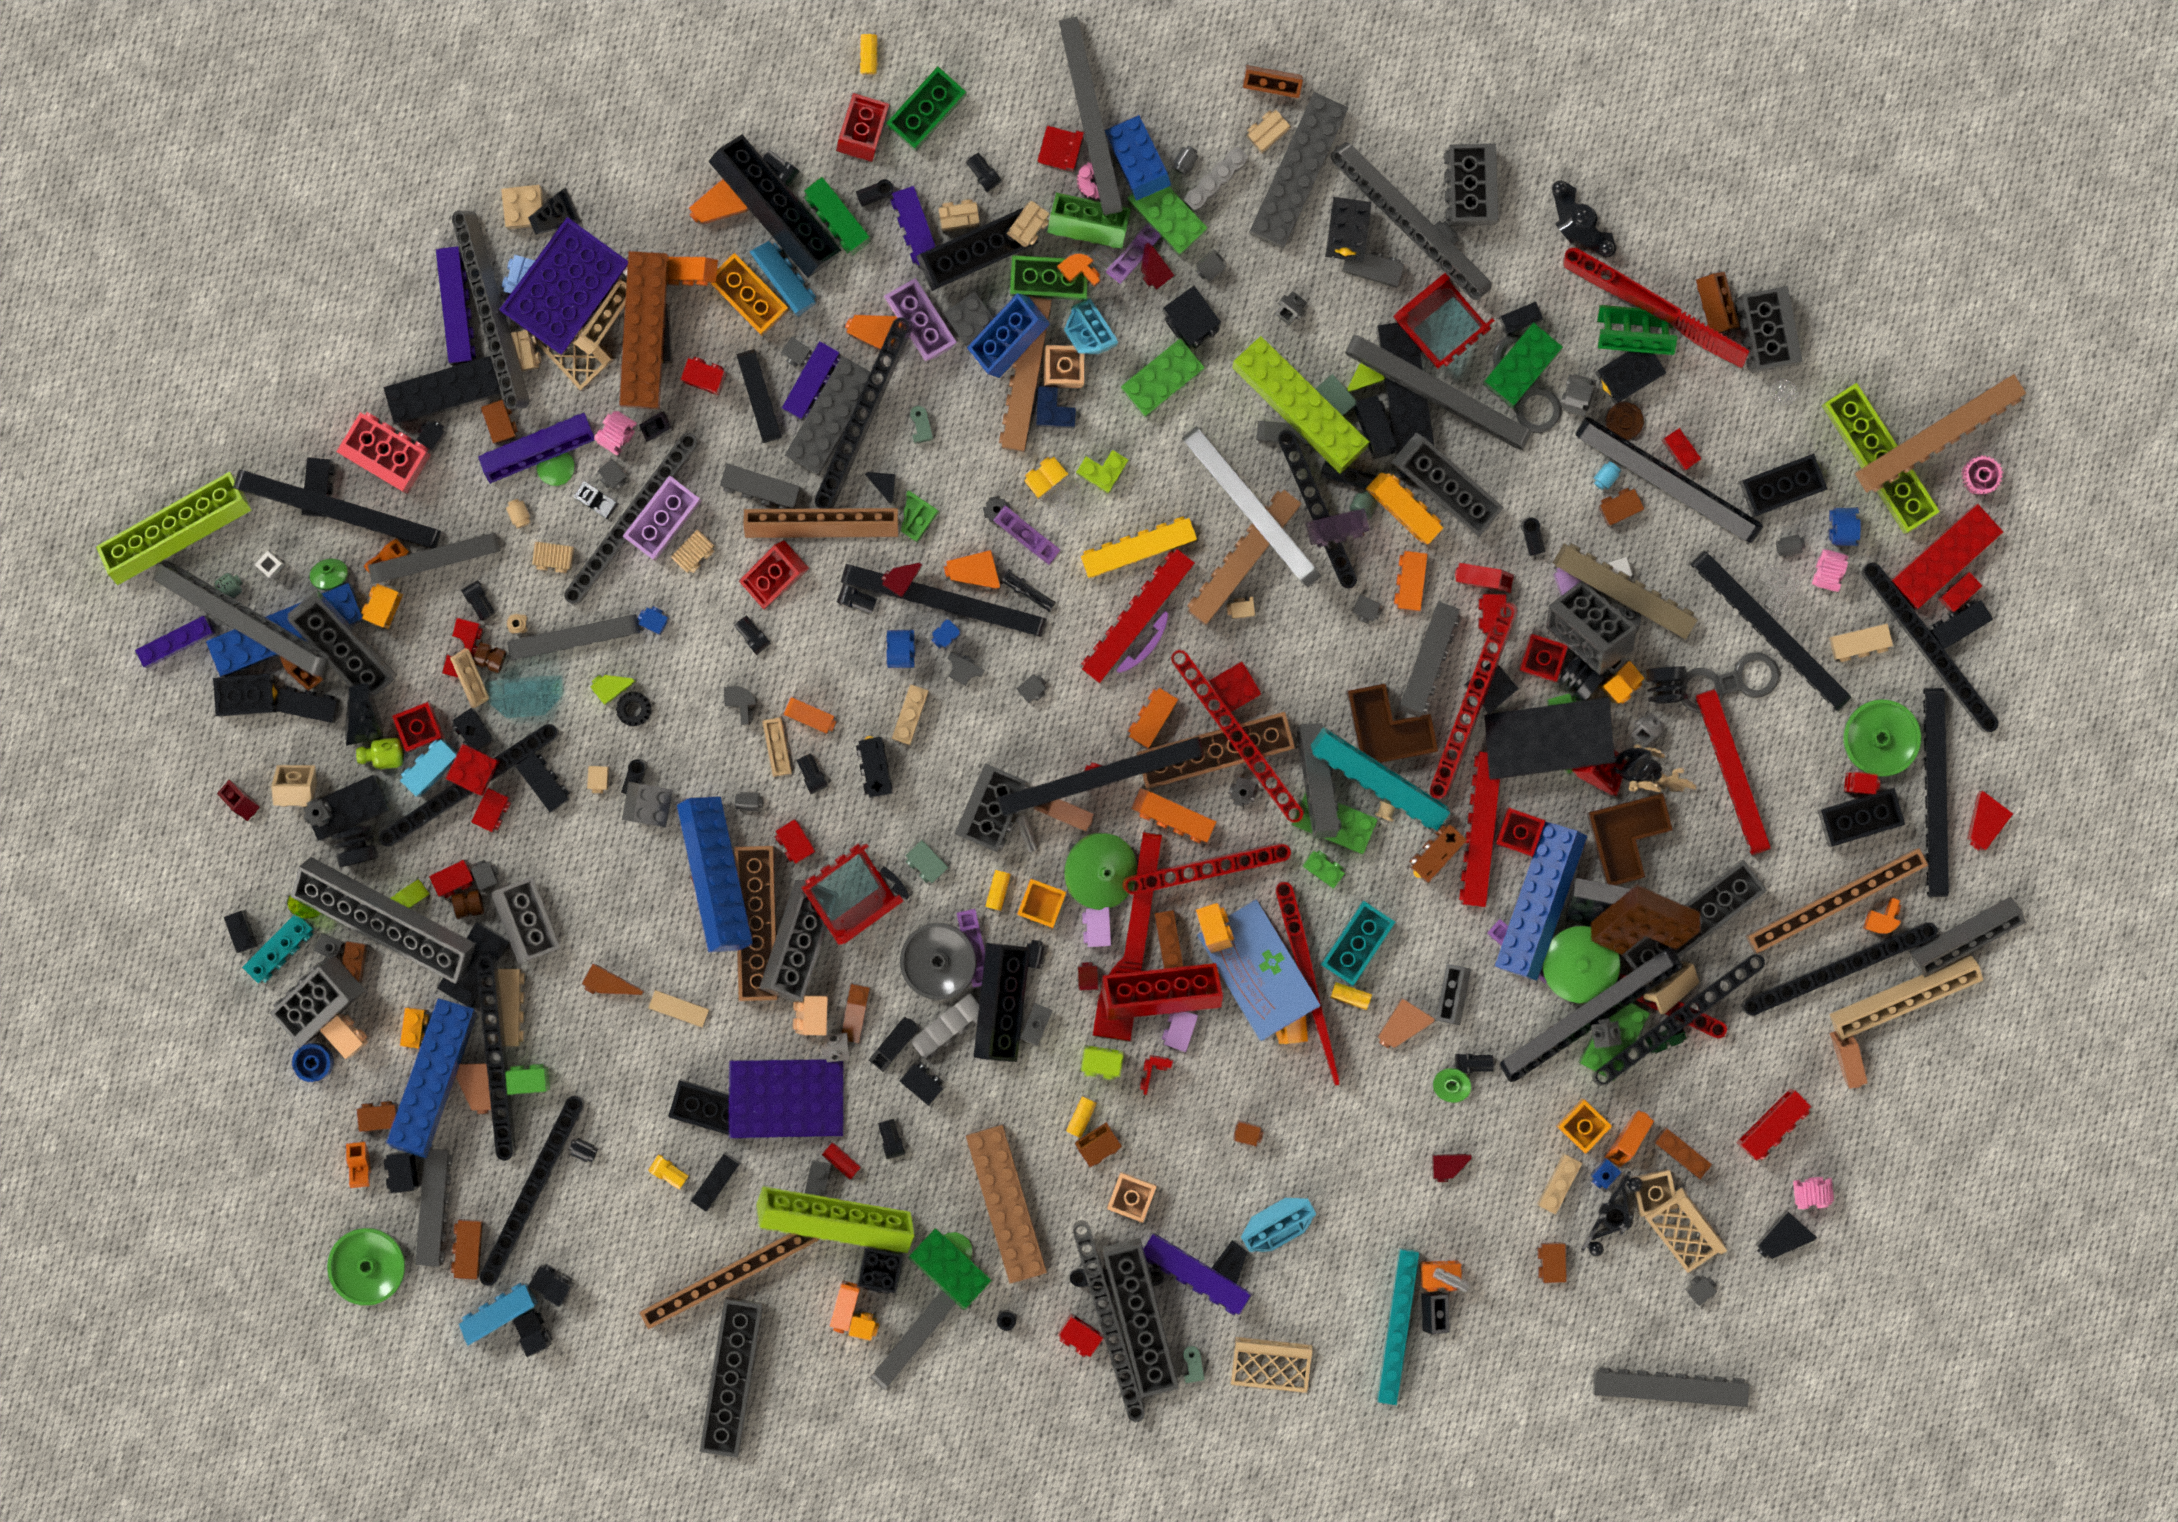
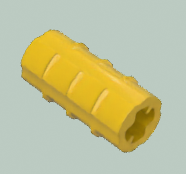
[860,34,878,74]
[985,870,1011,911]
[1330,982,1372,1010]
[1066,1096,1097,1138]

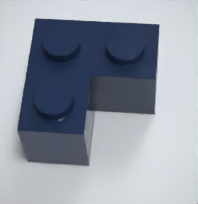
[1036,386,1076,429]

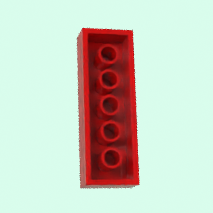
[1891,504,2003,610]
[1101,963,1223,1020]

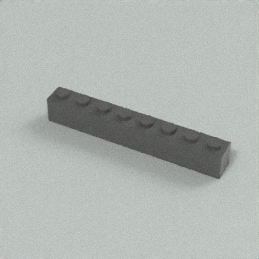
[1592,1367,1750,1407]

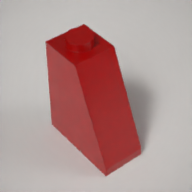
[1455,563,1514,593]
[1967,790,2013,851]

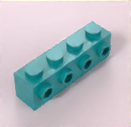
[242,912,315,984]

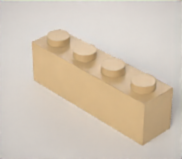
[574,279,626,355]
[495,968,525,1046]

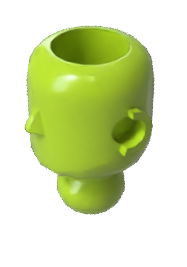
[356,738,404,769]

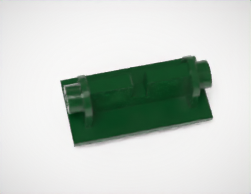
[1645,1024,1687,1054]

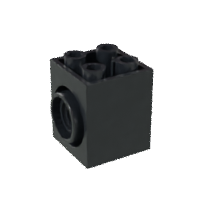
[1162,286,1221,349]
[857,1246,904,1294]

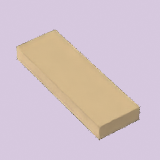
[450,648,490,708]
[762,717,792,777]
[649,990,709,1028]

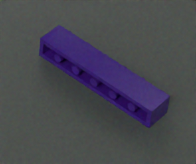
[435,246,476,365]
[478,413,595,484]
[1144,1233,1253,1316]

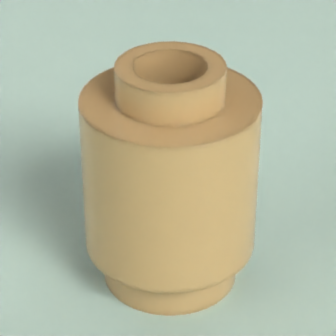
[506,499,531,529]

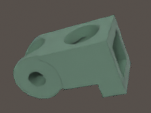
[910,406,933,444]
[1183,1345,1204,1383]

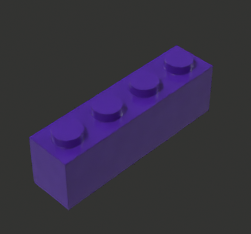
[890,186,936,267]
[782,341,841,421]
[135,615,216,668]

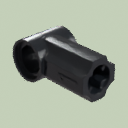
[762,150,800,187]
[966,152,1002,193]
[856,179,895,207]
[1521,517,1546,556]
[461,580,495,621]
[836,584,877,614]
[734,615,771,655]
[796,753,828,794]
[621,758,647,794]
[1455,1053,1494,1073]
[878,1119,906,1160]

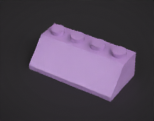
[884,278,957,361]
[623,475,702,561]

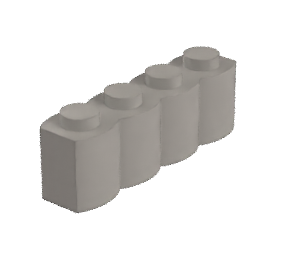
[1184,147,1248,213]
[910,993,979,1059]

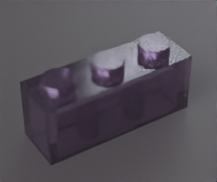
[1305,508,1370,548]

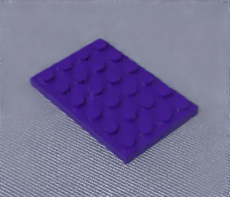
[499,217,628,356]
[729,1059,843,1138]

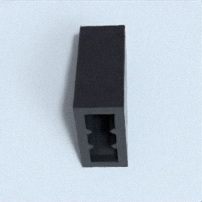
[869,1016,919,1072]
[1755,1211,1817,1259]

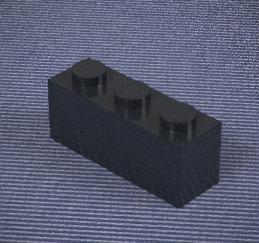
[1354,395,1398,460]
[301,457,335,518]
[1930,599,1993,650]
[276,686,339,723]
[515,753,570,813]
[691,1153,741,1212]

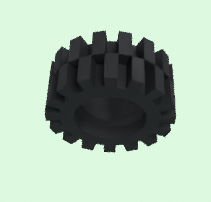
[616,692,651,726]

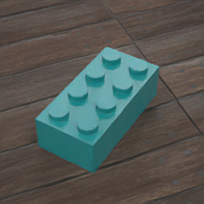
[1320,900,1395,986]

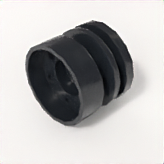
[1557,656,1608,701]
[1646,666,1689,704]
[331,826,379,868]

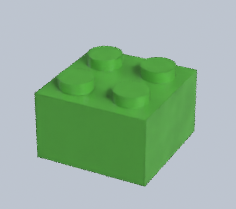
[506,1063,550,1095]

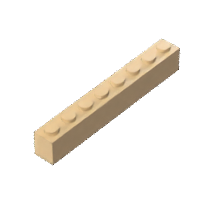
[1829,954,1983,1040]

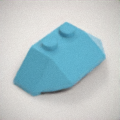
[1064,299,1118,354]
[1241,1198,1316,1252]

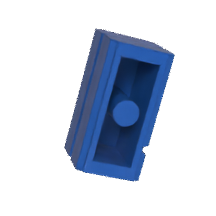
[932,619,961,649]

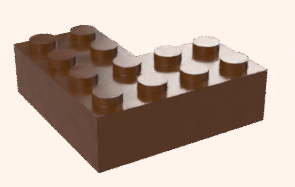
[1347,683,1438,763]
[1586,793,1673,885]
[1591,885,1700,955]

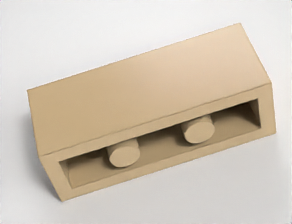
[1829,624,1893,662]
[892,684,929,745]
[1537,1153,1582,1214]

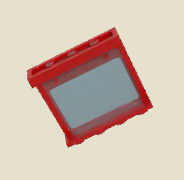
[1393,273,1495,369]
[801,843,904,945]

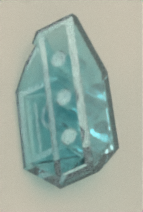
[485,675,563,718]

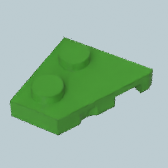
[901,490,939,543]

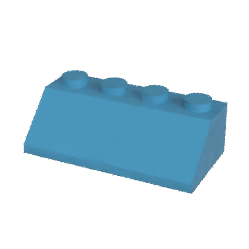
[750,241,816,317]
[459,1282,539,1346]

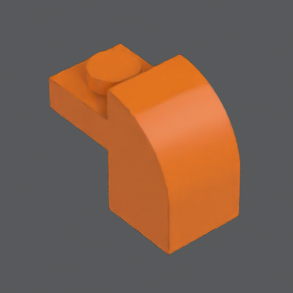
[1057,254,1101,287]
[363,538,409,573]
[1863,898,1901,934]
[346,1142,371,1188]

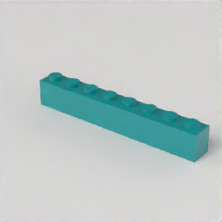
[1311,727,1450,831]
[1376,1248,1419,1405]

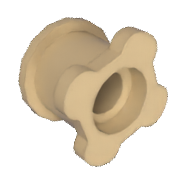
[507,614,527,634]
[1374,799,1397,822]

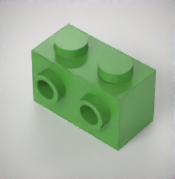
[1302,850,1345,889]

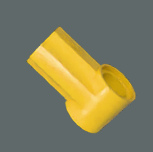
[648,1154,689,1190]

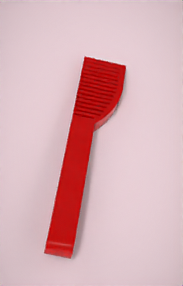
[1563,247,1749,368]
[1092,832,1162,1041]
[1275,882,1340,1086]

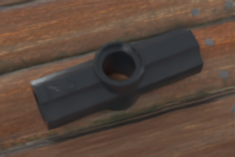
[1320,460,1377,490]

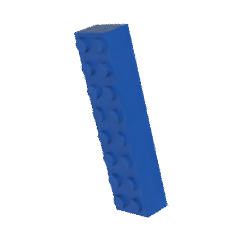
[206,583,364,677]
[677,796,753,953]
[1495,821,1587,981]
[386,998,478,1158]

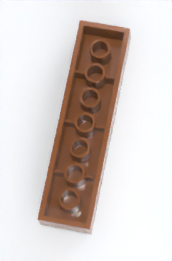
[619,251,669,409]

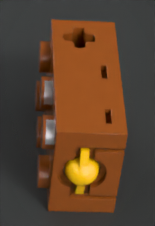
[1409,824,1467,883]

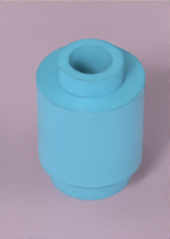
[1593,461,1621,490]

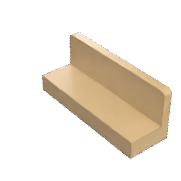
[1643,961,1699,1014]

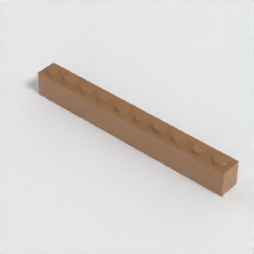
[1854,374,2026,493]
[1745,848,1928,953]
[639,1233,820,1329]

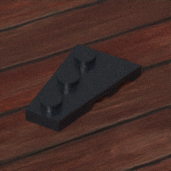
[528,187,580,235]
[1211,1240,1248,1308]

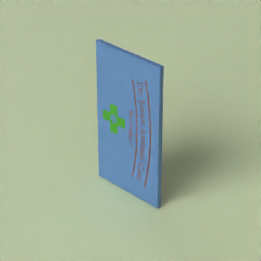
[1197,899,1321,1041]

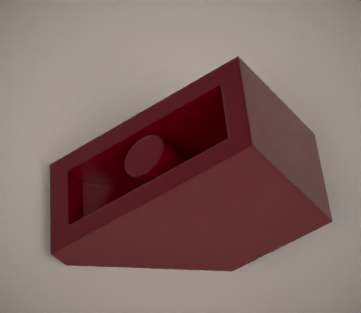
[1141,242,1175,290]
[881,563,923,597]
[217,779,260,821]
[1078,962,1098,991]
[1432,1154,1472,1182]

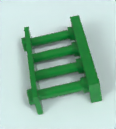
[1597,305,1677,355]

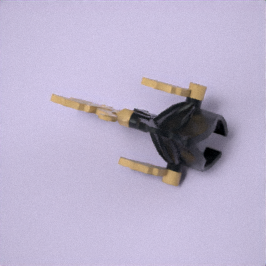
[1614,745,1696,792]

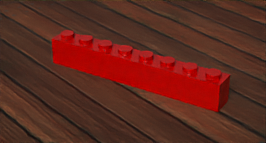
[1081,549,1195,684]
[1459,752,1500,907]

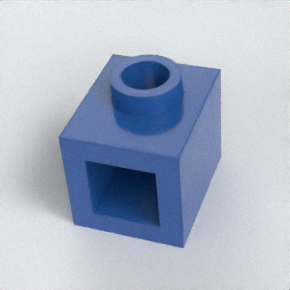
[637,606,669,635]
[1590,1158,1621,1189]

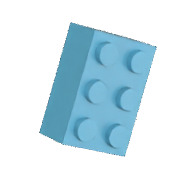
[400,739,458,797]

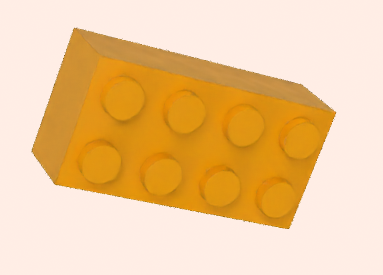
[710,253,789,336]
[1366,473,1443,545]

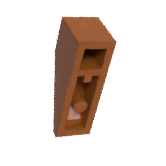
[582,963,645,995]
[842,984,871,1044]

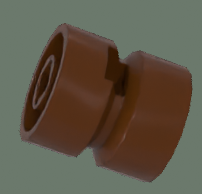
[473,642,507,674]
[452,890,484,920]

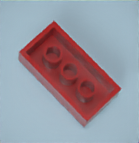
[1736,1088,1812,1161]

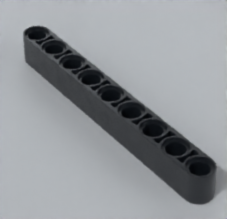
[1278,430,1357,589]

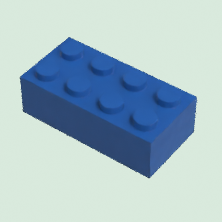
[1104,115,1171,201]
[967,293,1050,378]

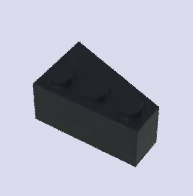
[345,683,383,746]

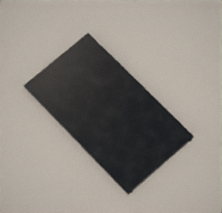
[1484,697,1616,780]

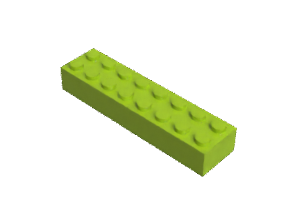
[1232,336,1369,474]
[1821,383,1940,534]
[96,472,252,586]
[756,1186,914,1253]

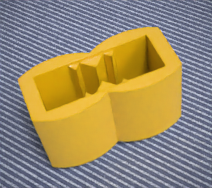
[1024,457,1068,500]

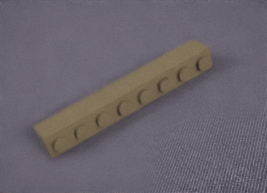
[1552,543,1698,639]

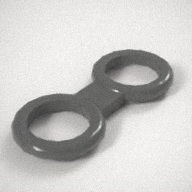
[1492,334,1561,433]
[1679,652,1779,713]

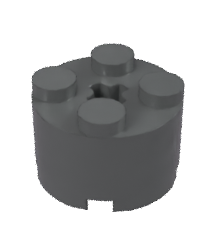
[1560,374,1597,417]

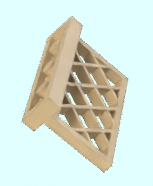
[538,325,615,391]
[1645,1188,1727,1273]
[1231,1337,1313,1393]

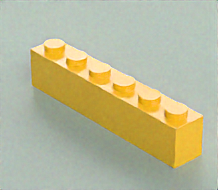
[1081,516,1197,579]

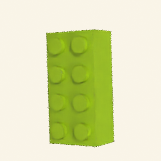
[1081,1045,1123,1080]

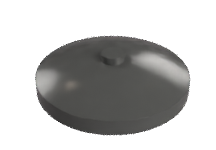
[900,923,977,1000]

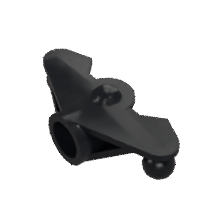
[1552,180,1616,257]
[1581,1170,1643,1256]

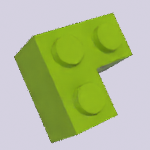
[1076,450,1129,494]

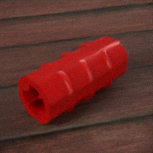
[821,1142,861,1180]

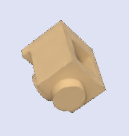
[1226,597,1255,619]

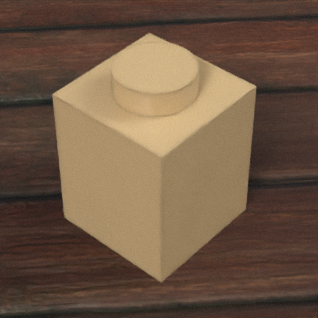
[587,766,609,794]

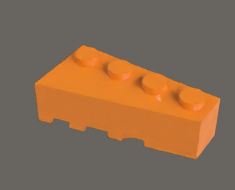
[1131,788,1216,844]

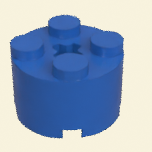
[1829,507,1860,546]
[886,630,915,668]
[292,1043,334,1082]

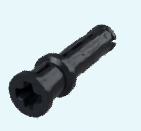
[1000,569,1056,612]

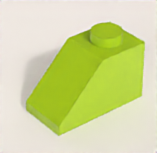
[1346,363,1385,393]
[590,674,636,705]
[390,879,430,909]

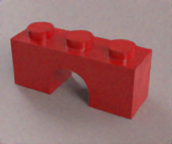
[442,618,483,678]
[1844,772,1880,795]

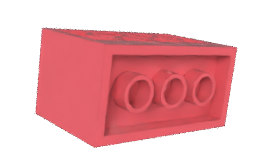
[336,412,431,494]

